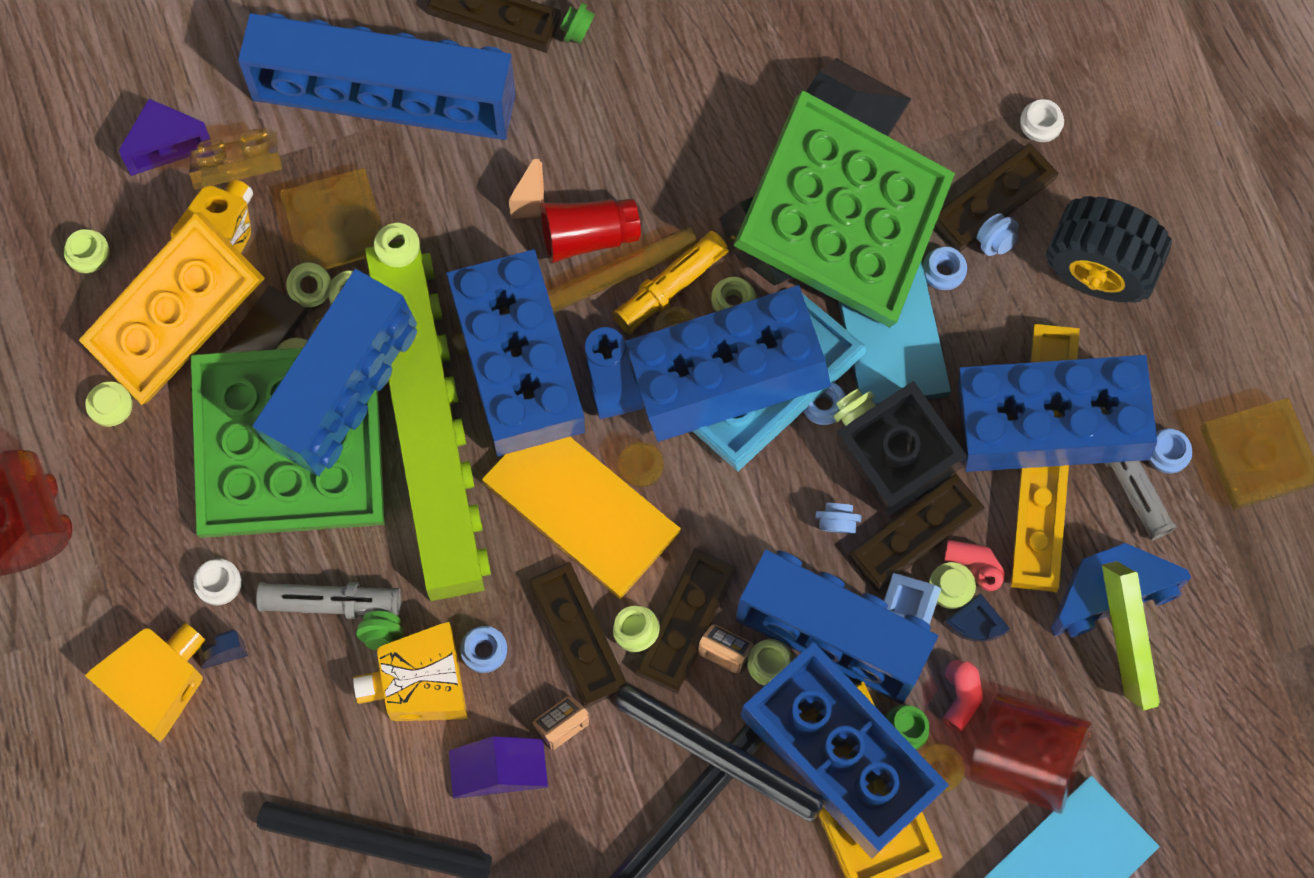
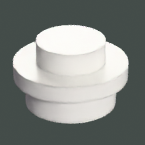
[1020,99,1064,142]
[194,559,241,606]

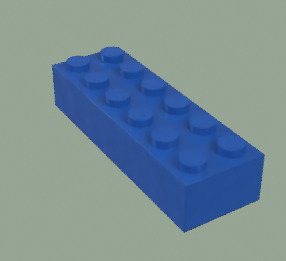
[238,13,516,140]

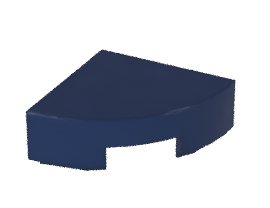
[943,593,1010,642]
[198,629,248,669]

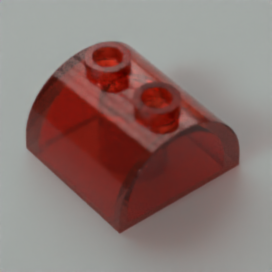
[0,450,73,576]
[970,691,1093,814]

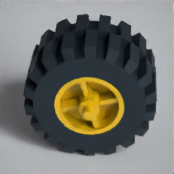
[1046,196,1172,303]

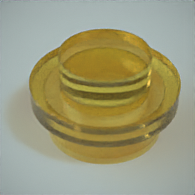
[618,442,664,487]

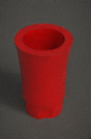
[540,199,641,264]

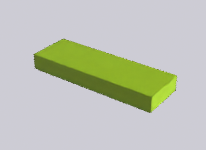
[1102,561,1160,711]

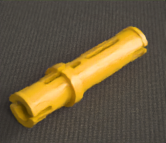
[612,231,729,334]

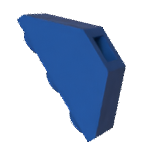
[1051,543,1191,638]

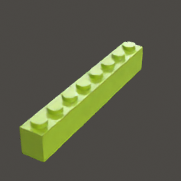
[365,241,491,601]

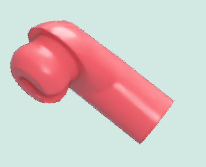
[943,539,1005,591]
[942,659,983,733]

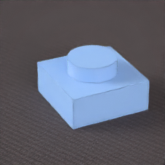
[884,573,941,625]

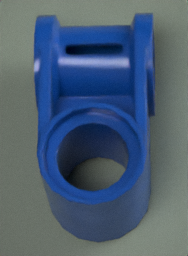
[585,327,644,420]

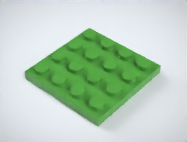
[733,90,955,328]
[191,348,385,538]

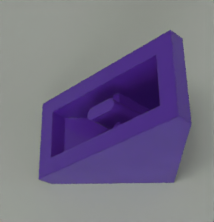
[119,99,214,176]
[449,736,548,799]

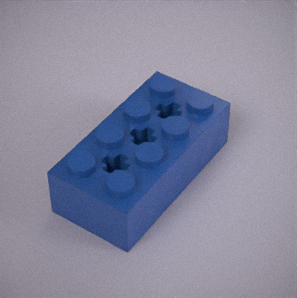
[446,249,585,457]
[252,269,417,477]
[625,285,831,442]
[957,355,1157,472]
[735,549,939,705]
[740,642,949,859]

